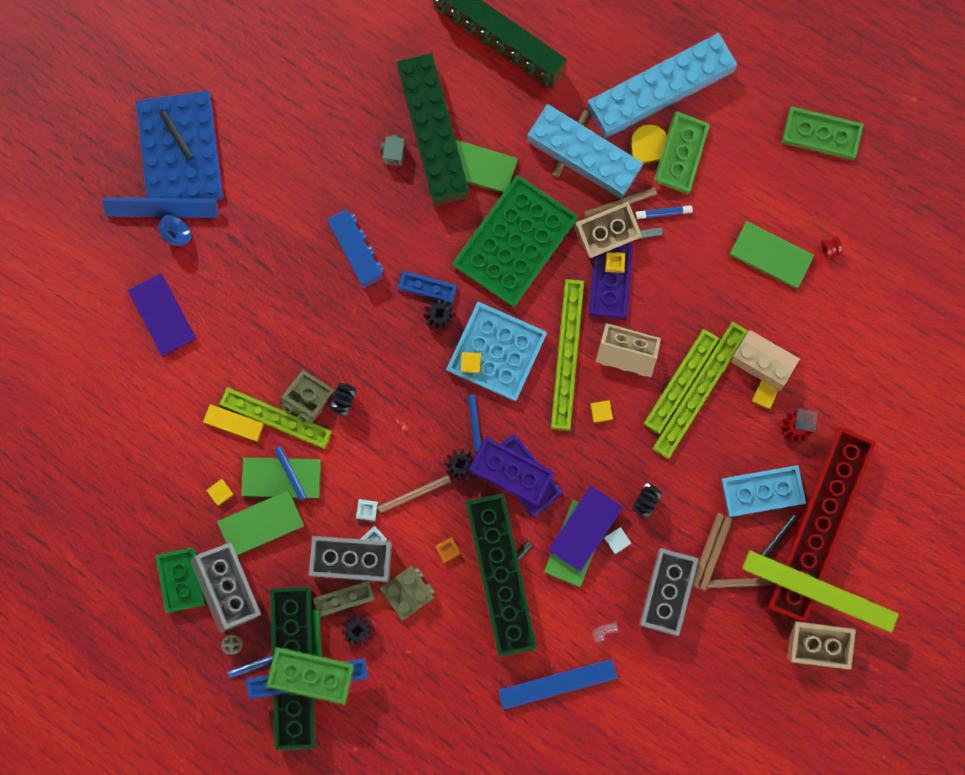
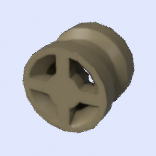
[221,635,243,655]

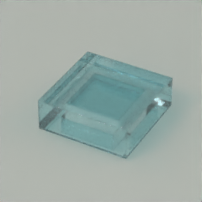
[795,409,818,432]

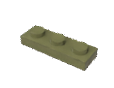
[313,581,375,617]

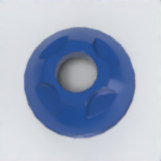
[159,215,191,246]

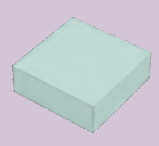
[356,499,378,522]
[361,526,388,541]
[604,527,631,554]

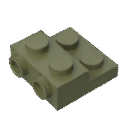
[280,370,335,424]
[380,566,435,621]

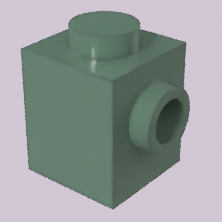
[380,135,405,166]

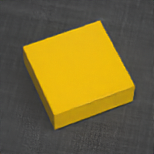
[605,252,625,273]
[461,352,481,373]
[590,400,613,423]
[206,479,234,506]

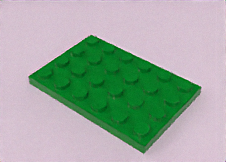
[452,175,579,308]

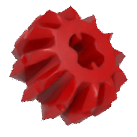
[780,410,814,443]

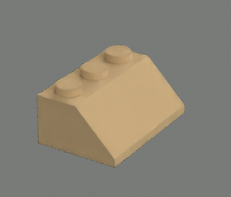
[573,202,642,258]
[596,323,661,377]
[731,330,799,391]
[787,622,856,669]

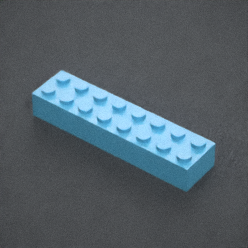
[587,33,737,139]

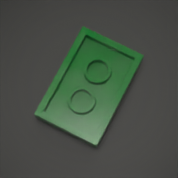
[156,547,206,613]

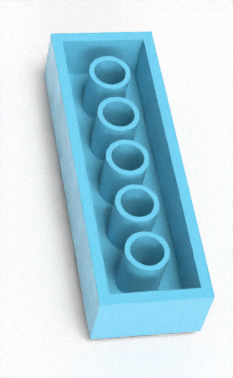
[527,104,643,199]

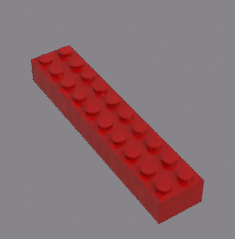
[765,427,876,623]

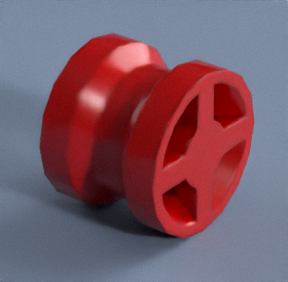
[821,236,843,259]

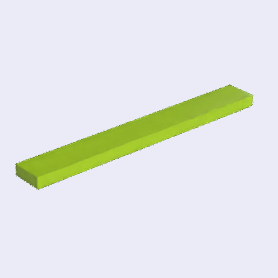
[551,279,584,431]
[652,321,749,459]
[742,551,899,633]

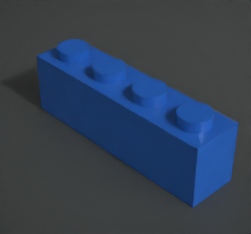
[327,209,384,288]

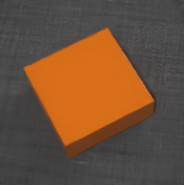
[435,537,461,563]

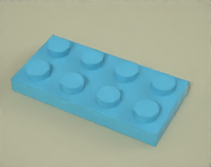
[721,465,806,517]

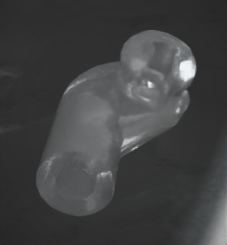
[592,622,618,642]

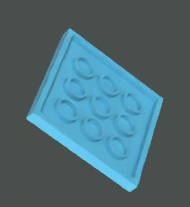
[446,302,547,402]

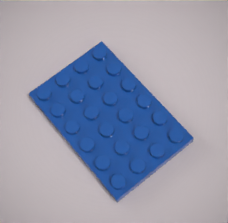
[136,90,223,200]

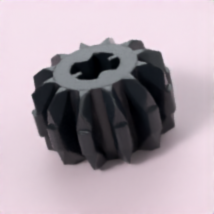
[423,299,456,332]
[330,382,357,416]
[444,448,475,482]
[632,483,662,518]
[341,614,375,648]

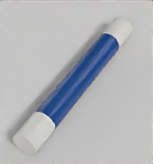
[635,205,693,219]

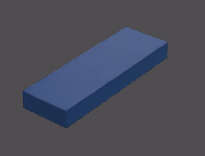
[398,271,457,304]

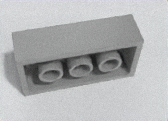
[309,536,392,582]
[190,542,261,633]
[638,548,698,636]

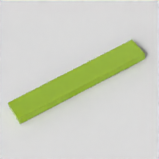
[643,329,720,435]
[219,387,332,449]

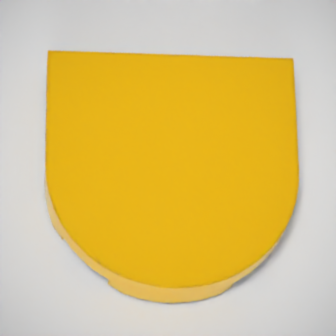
[631,125,667,163]

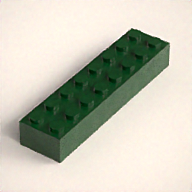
[433,0,567,89]
[396,53,469,207]
[465,493,537,657]
[270,587,317,750]

